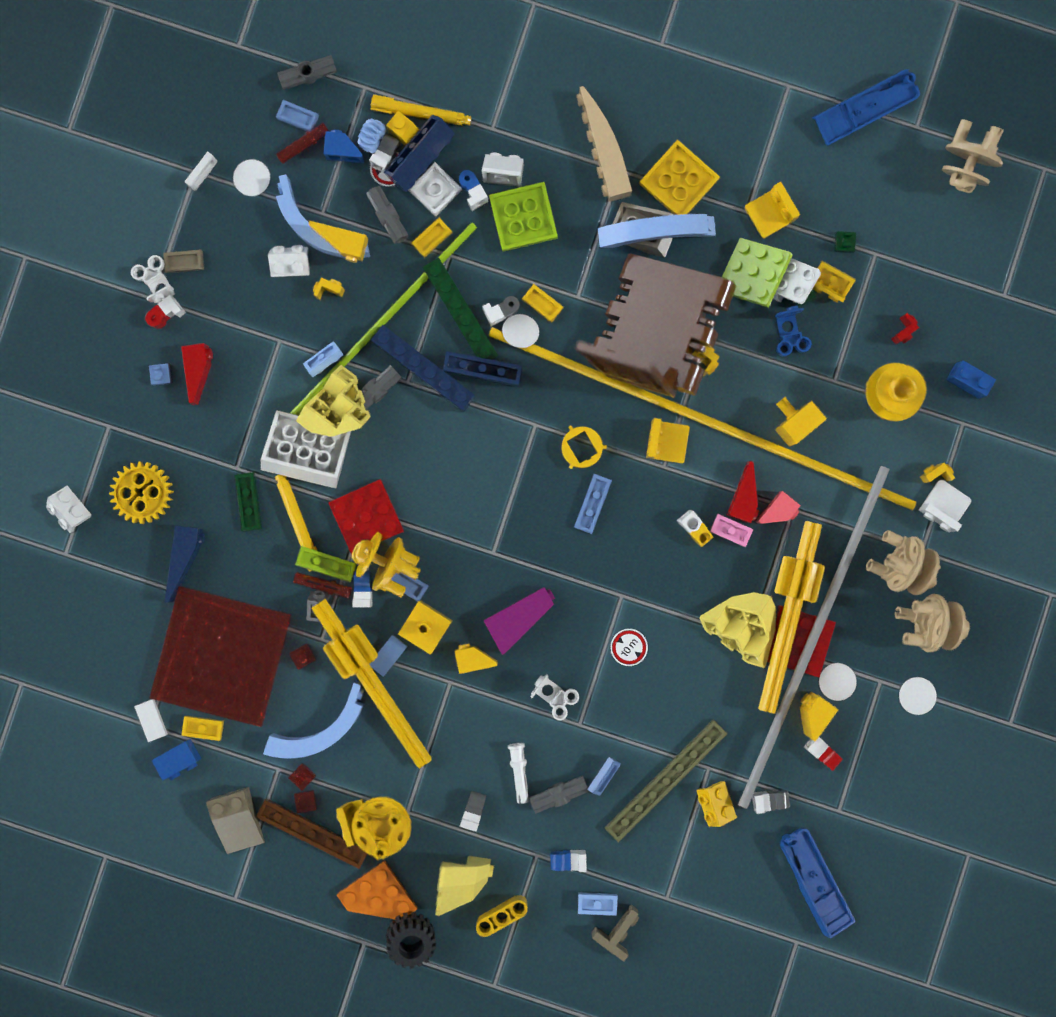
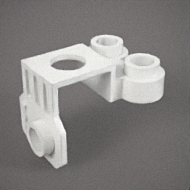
[131,255,175,303]
[530,674,579,720]

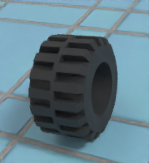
[386,912,436,969]

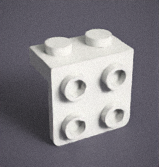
[773,258,821,304]
[919,480,971,533]

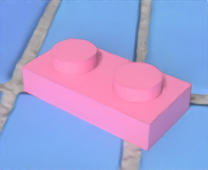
[709,514,753,547]

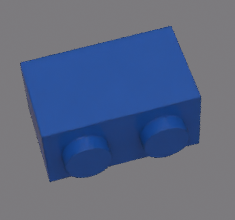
[946,360,996,399]
[151,739,201,781]

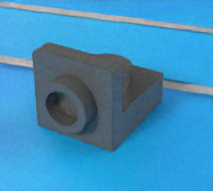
[307,590,330,622]

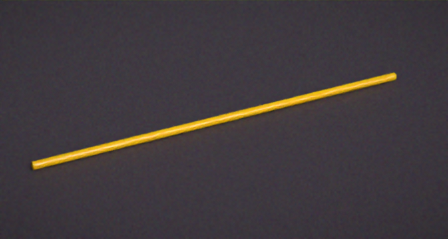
[489,327,916,510]

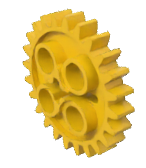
[109,462,174,524]

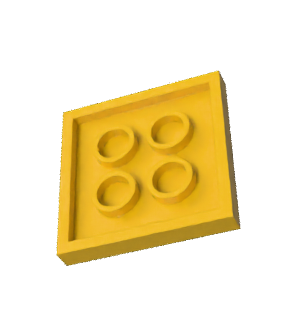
[639,139,720,215]

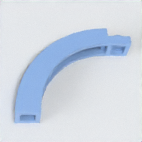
[276,175,370,258]
[598,214,716,248]
[263,681,365,758]

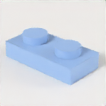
[303,341,343,377]
[578,892,617,916]

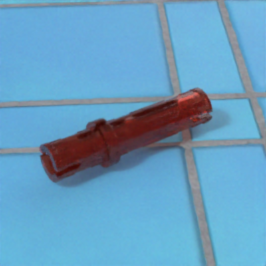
[276,122,329,164]
[293,572,352,599]

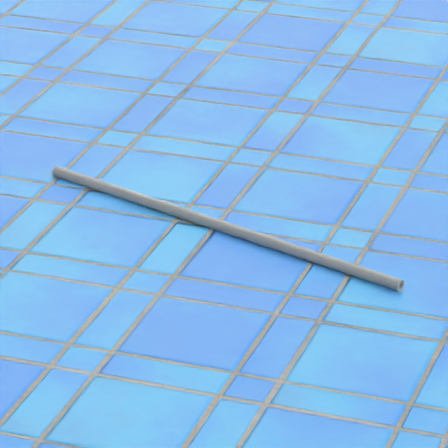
[738,466,890,809]

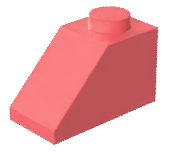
[755,491,801,524]

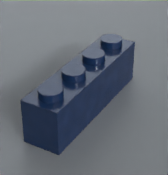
[383,115,455,192]

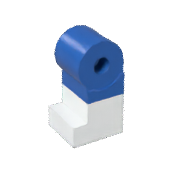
[459,170,488,211]
[352,571,372,607]
[550,850,586,872]

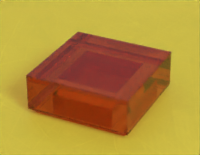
[294,790,317,813]

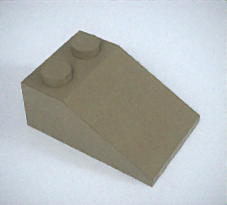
[613,202,673,258]
[206,787,265,854]

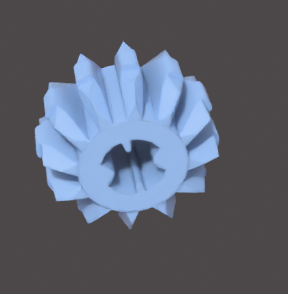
[358,118,386,153]

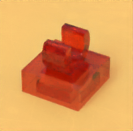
[289,643,316,670]
[288,763,316,791]

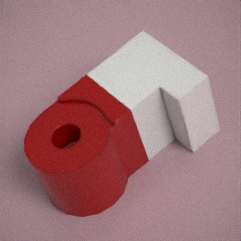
[145,295,186,329]
[804,737,843,771]

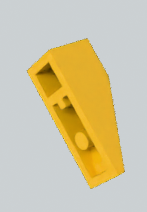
[309,221,368,263]

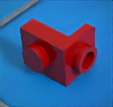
[891,313,919,344]

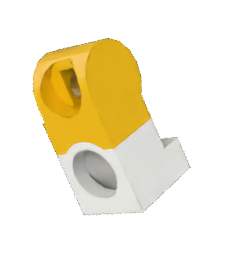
[677,510,713,547]

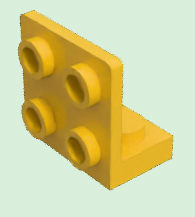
[744,182,800,239]
[646,418,690,464]

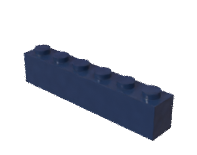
[371,325,475,412]

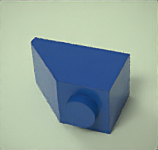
[324,130,364,163]

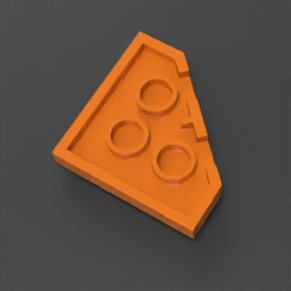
[337,860,418,920]

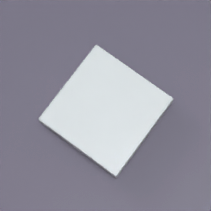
[408,162,462,217]

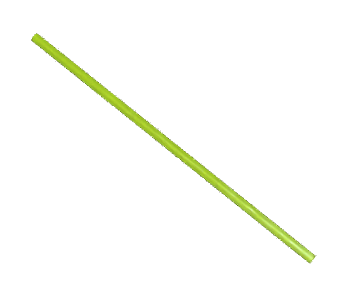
[289,222,477,416]

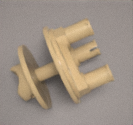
[942,119,1004,193]
[866,530,941,595]
[895,594,970,653]

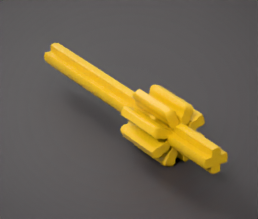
[758,521,825,714]
[311,599,432,769]

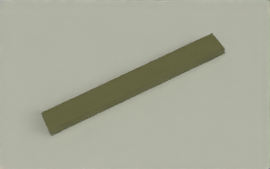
[604,719,727,842]

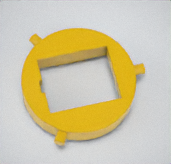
[561,426,607,469]

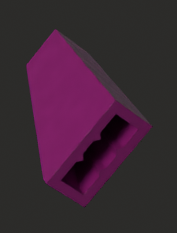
[484,587,555,655]

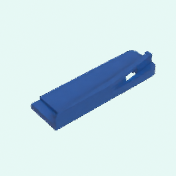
[812,69,920,146]
[780,828,856,939]

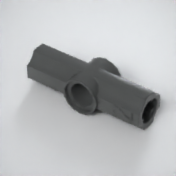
[277,55,337,90]
[366,186,409,244]
[362,365,402,410]
[529,775,589,814]

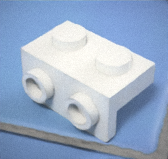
[268,245,310,277]
[46,486,91,533]

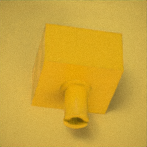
[775,396,827,447]
[398,600,453,655]

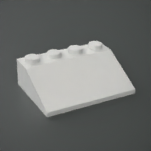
[261,410,351,488]

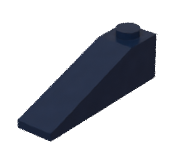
[443,351,522,387]
[164,525,205,603]

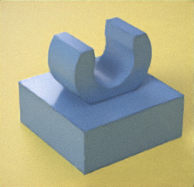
[149,364,172,385]

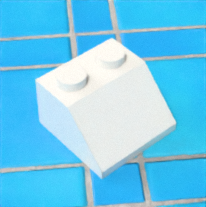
[482,153,524,187]

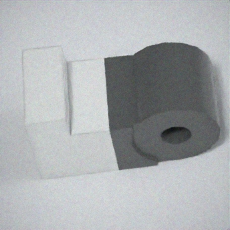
[369,134,401,172]
[482,296,520,326]
[752,790,790,814]
[460,791,486,832]

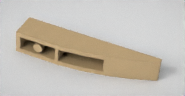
[577,86,632,202]

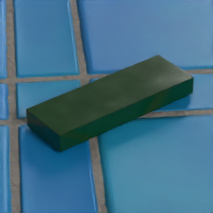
[234,472,262,532]

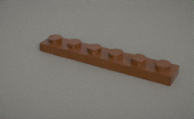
[256,798,367,869]

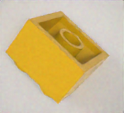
[800,692,838,742]

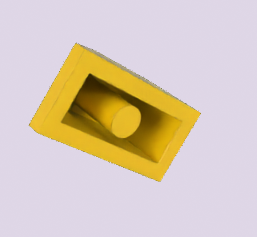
[386,111,419,146]
[455,643,498,674]

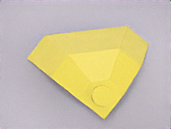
[296,365,370,437]
[700,592,776,668]
[436,856,494,916]

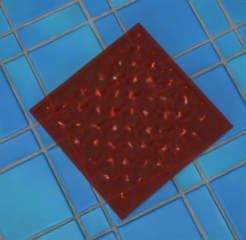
[149,586,292,727]

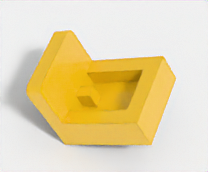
[313,277,345,300]
[920,463,955,483]

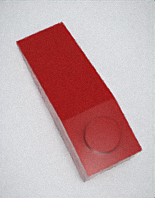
[181,343,213,405]
[727,461,759,523]

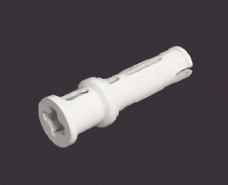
[508,743,529,804]

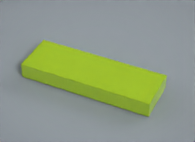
[295,546,356,582]

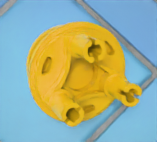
[866,363,926,421]
[351,532,420,598]
[352,797,411,859]

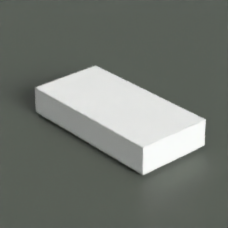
[185,151,217,191]
[134,699,168,742]

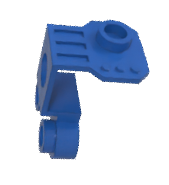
[775,306,812,357]

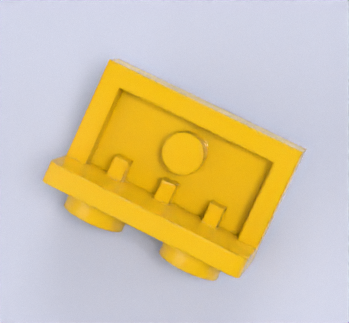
[813,261,856,302]
[692,345,720,377]
[696,781,737,827]
[336,799,364,847]

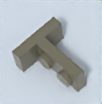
[592,905,639,962]

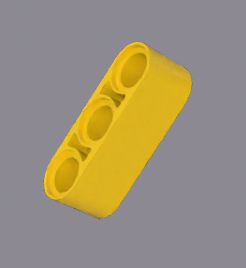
[476,895,528,937]

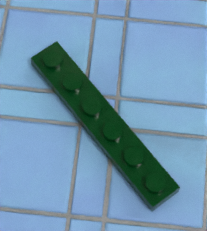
[423,258,498,360]

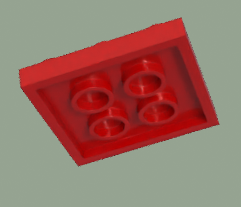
[328,479,404,555]
[767,605,836,678]

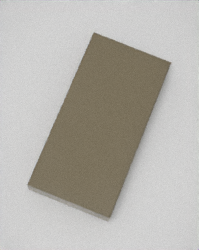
[163,250,204,273]

